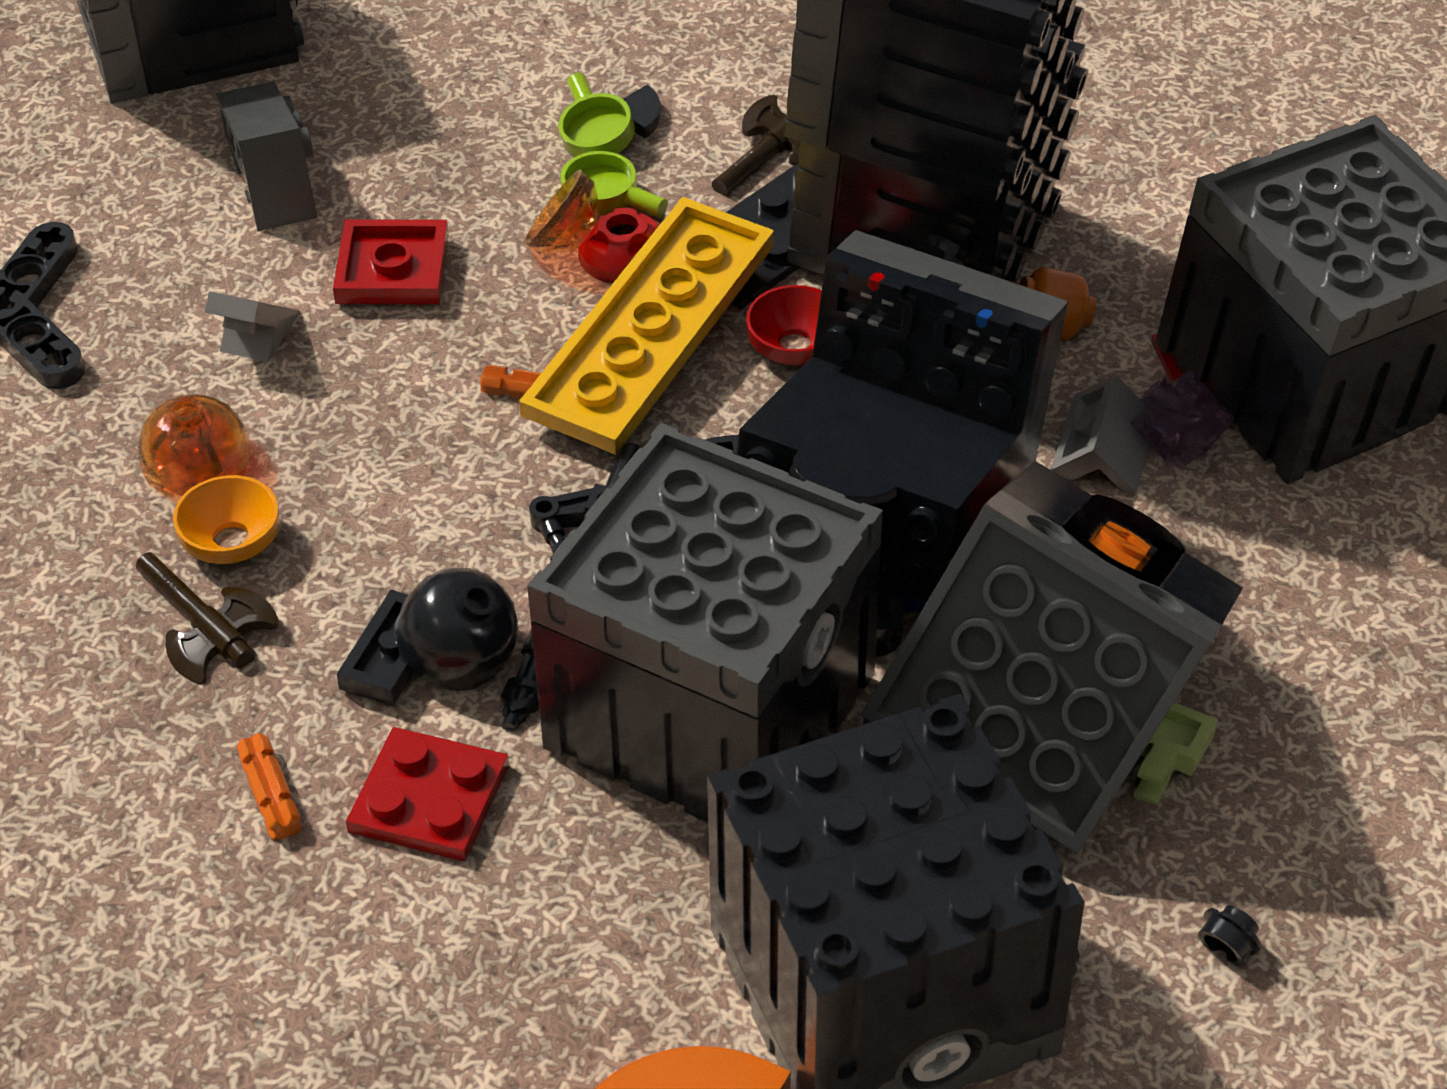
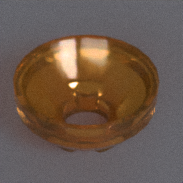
[523,170,600,255]

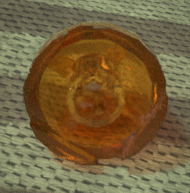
[138,394,252,498]

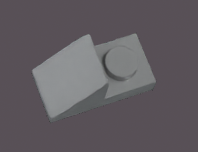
[205,291,300,362]

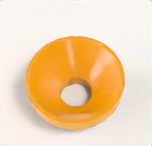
[173,475,280,565]

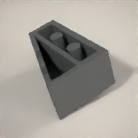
[216,81,317,231]

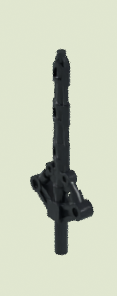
[500,443,641,731]

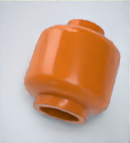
[1018,267,1096,340]

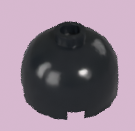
[394,568,519,691]

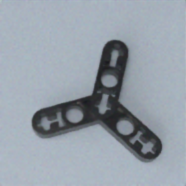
[0,222,85,389]

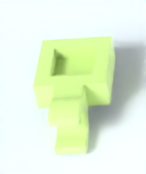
[1133,702,1218,806]

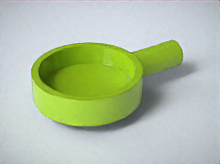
[558,73,635,157]
[560,151,668,218]

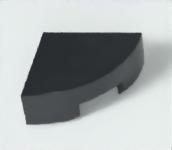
[623,84,661,139]

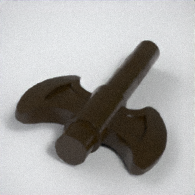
[712,95,800,196]
[136,552,279,684]

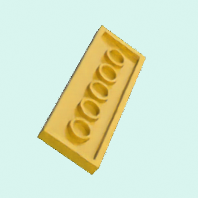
[519,197,774,455]

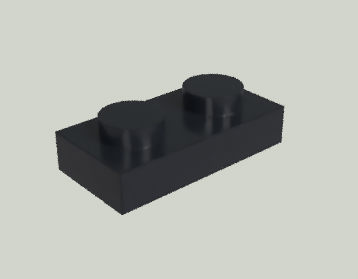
[336,590,414,706]

